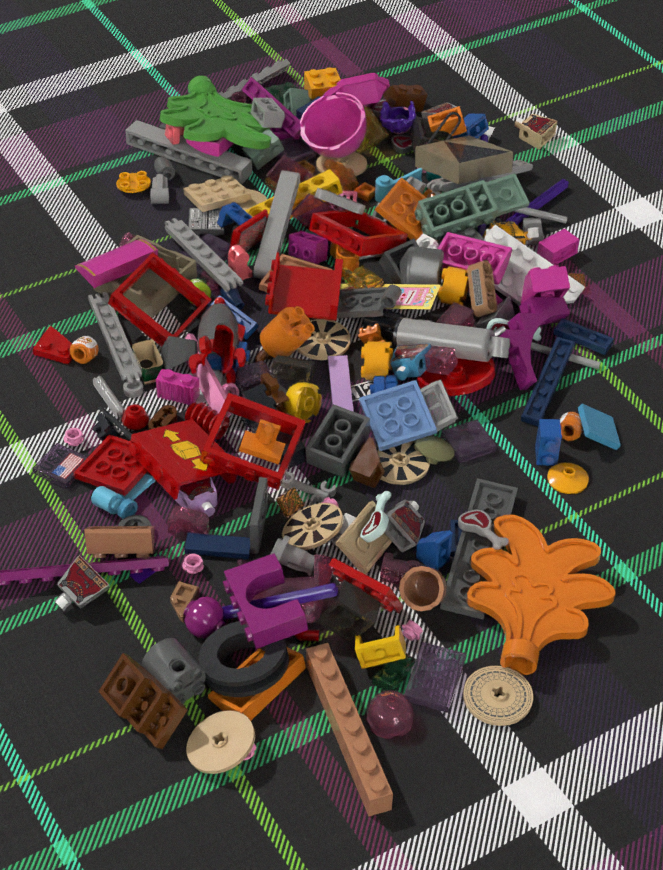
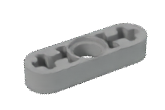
[315,188,366,215]

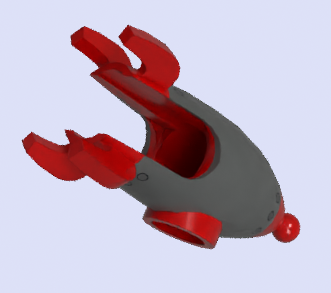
[189,297,246,384]

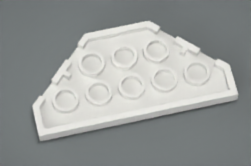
[484,225,585,306]

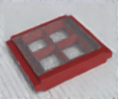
[229,209,269,251]

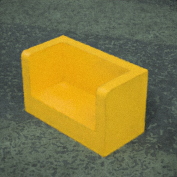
[355,625,406,669]

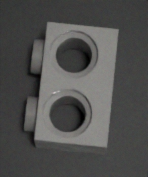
[251,98,285,128]

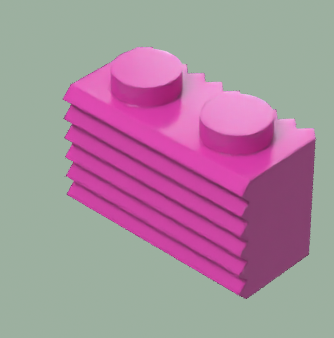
[156,369,200,405]

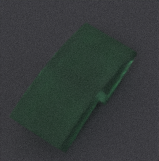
[372,653,416,694]

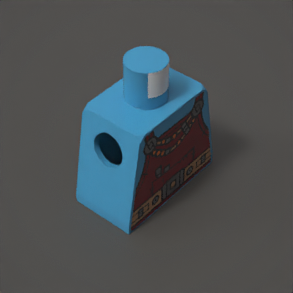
[391,343,435,380]

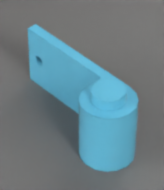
[375,168,422,202]
[91,473,156,514]

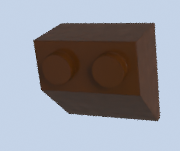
[383,84,428,112]

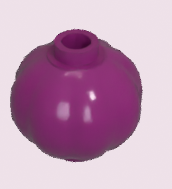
[184,597,226,638]

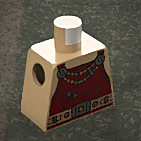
[515,114,557,149]

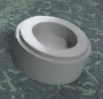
[123,379,143,398]

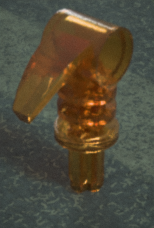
[324,159,359,191]

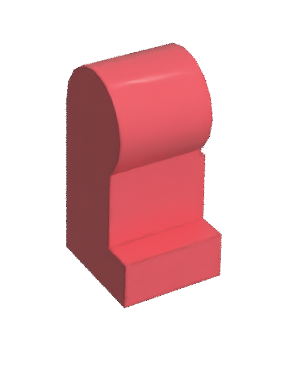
[228,245,252,281]

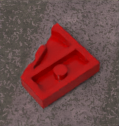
[33,326,72,364]

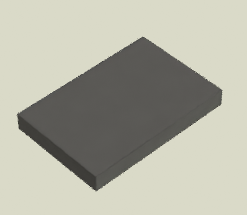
[250,477,268,554]

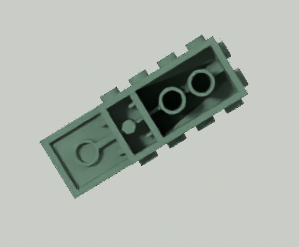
[415,173,529,241]

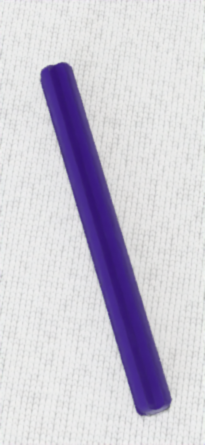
[506,179,569,225]
[222,583,338,620]

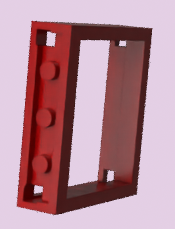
[309,209,408,257]
[108,252,212,347]
[200,393,306,490]

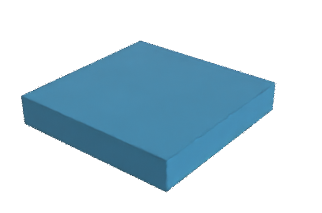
[578,404,621,450]

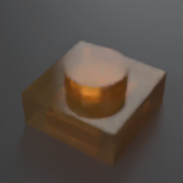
[275,487,305,517]

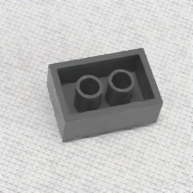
[306,404,370,478]

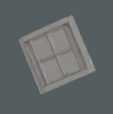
[415,379,458,441]

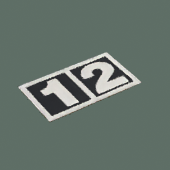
[351,380,374,402]

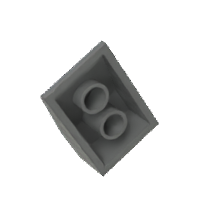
[379,239,442,285]

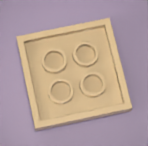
[183,175,251,212]

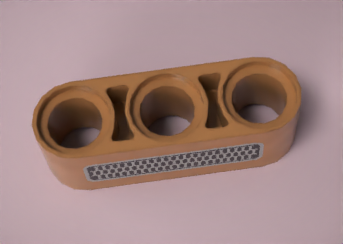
[467,260,497,317]

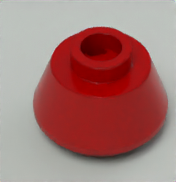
[122,404,149,430]

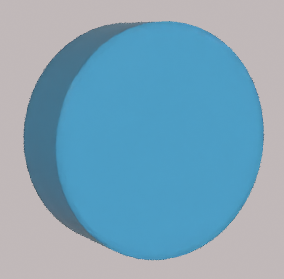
[117,498,138,519]

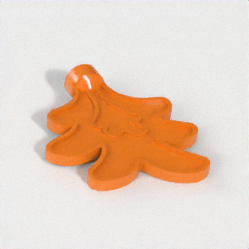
[467,515,615,675]

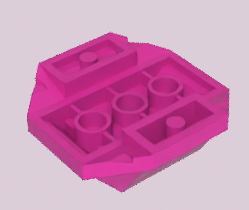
[323,73,390,111]

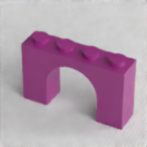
[223,553,308,649]

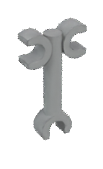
[281,472,336,505]

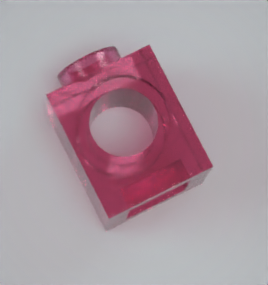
[425,346,458,375]

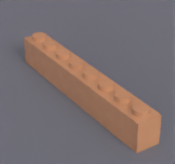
[306,643,393,816]

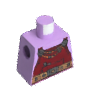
[176,477,217,517]

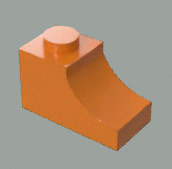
[427,106,467,137]

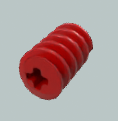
[185,402,230,440]

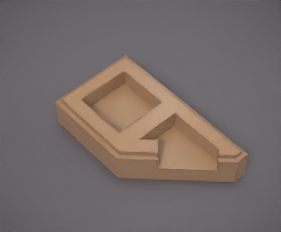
[170,581,200,622]

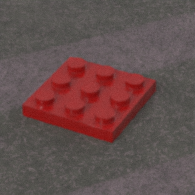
[73,435,148,496]
[329,558,404,613]

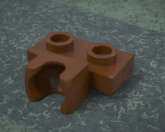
[261,372,289,414]

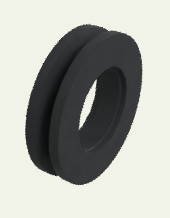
[199,621,289,697]

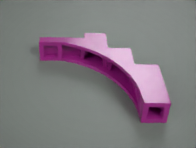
[499,297,570,390]

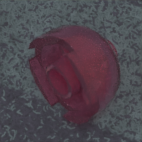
[367,690,414,739]

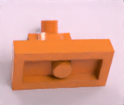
[239,419,285,465]

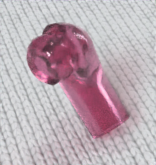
[201,270,219,291]

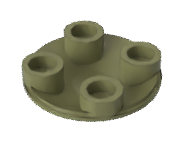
[414,435,454,464]

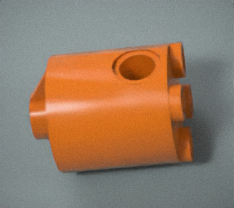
[260,306,315,360]

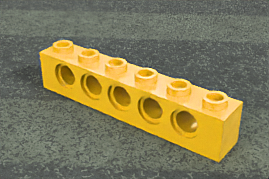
[245,169,343,219]

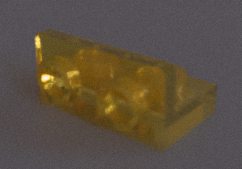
[342,265,385,289]

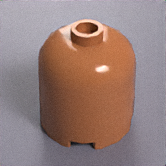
[399,566,447,611]

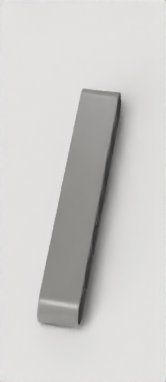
[253,170,300,279]

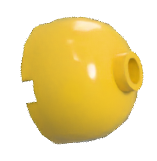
[284,382,322,423]

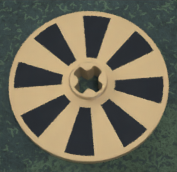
[297,319,351,360]
[376,441,430,485]
[282,503,344,550]

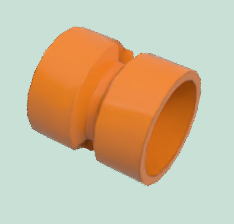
[336,246,359,278]

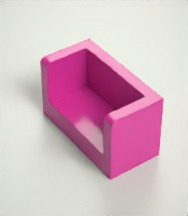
[537,229,580,265]

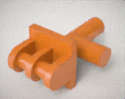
[358,323,386,344]

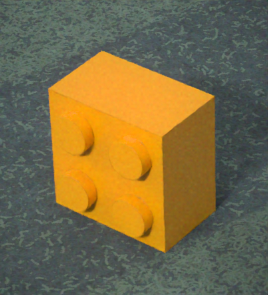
[304,68,341,101]

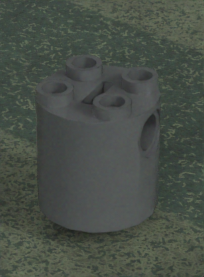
[142,638,206,704]

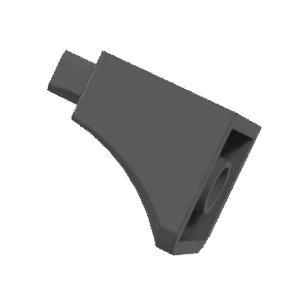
[400,246,444,306]

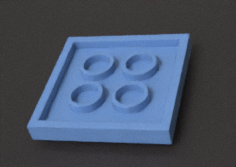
[359,380,437,451]

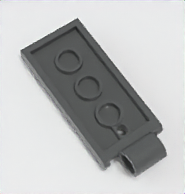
[312,285,402,319]

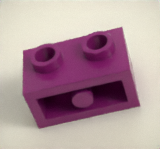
[288,231,328,265]

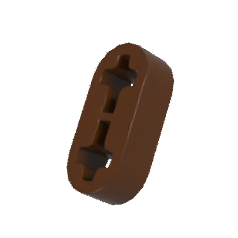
[148,405,177,430]

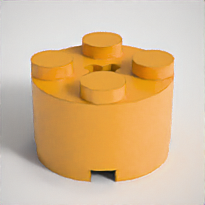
[437,266,469,307]
[361,341,393,381]

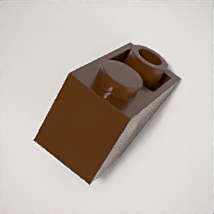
[349,437,385,488]

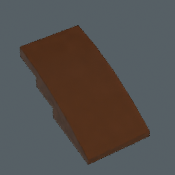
[99,653,188,749]

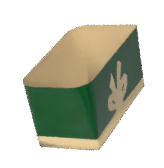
[132,339,163,384]

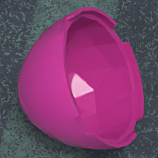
[300,92,366,158]

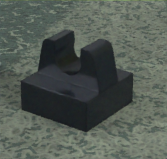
[93,413,120,441]

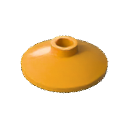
[547,462,589,494]

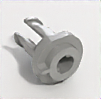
[271,535,318,576]

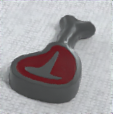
[391,129,438,154]

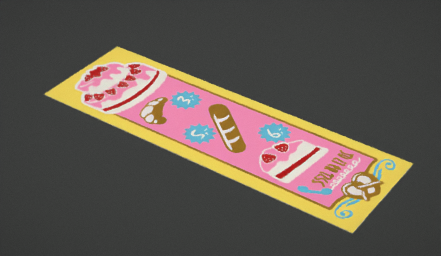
[340,284,441,310]

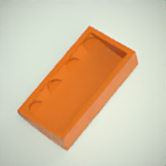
[208,647,306,721]

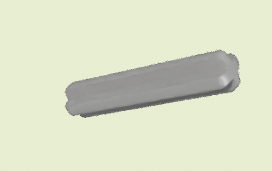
[93,376,125,419]

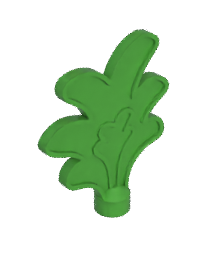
[159,76,271,149]

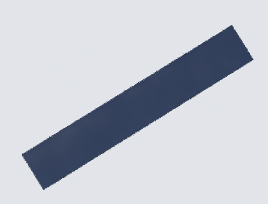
[521,337,575,426]

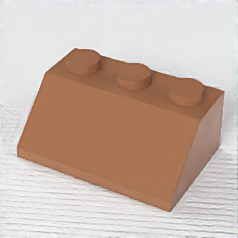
[84,526,154,558]

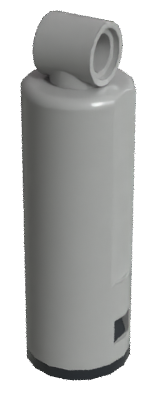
[393,317,510,362]

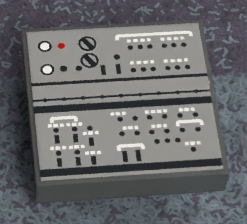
[188,208,224,236]

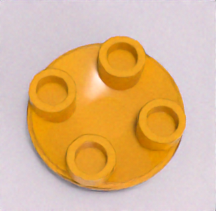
[116,171,151,193]

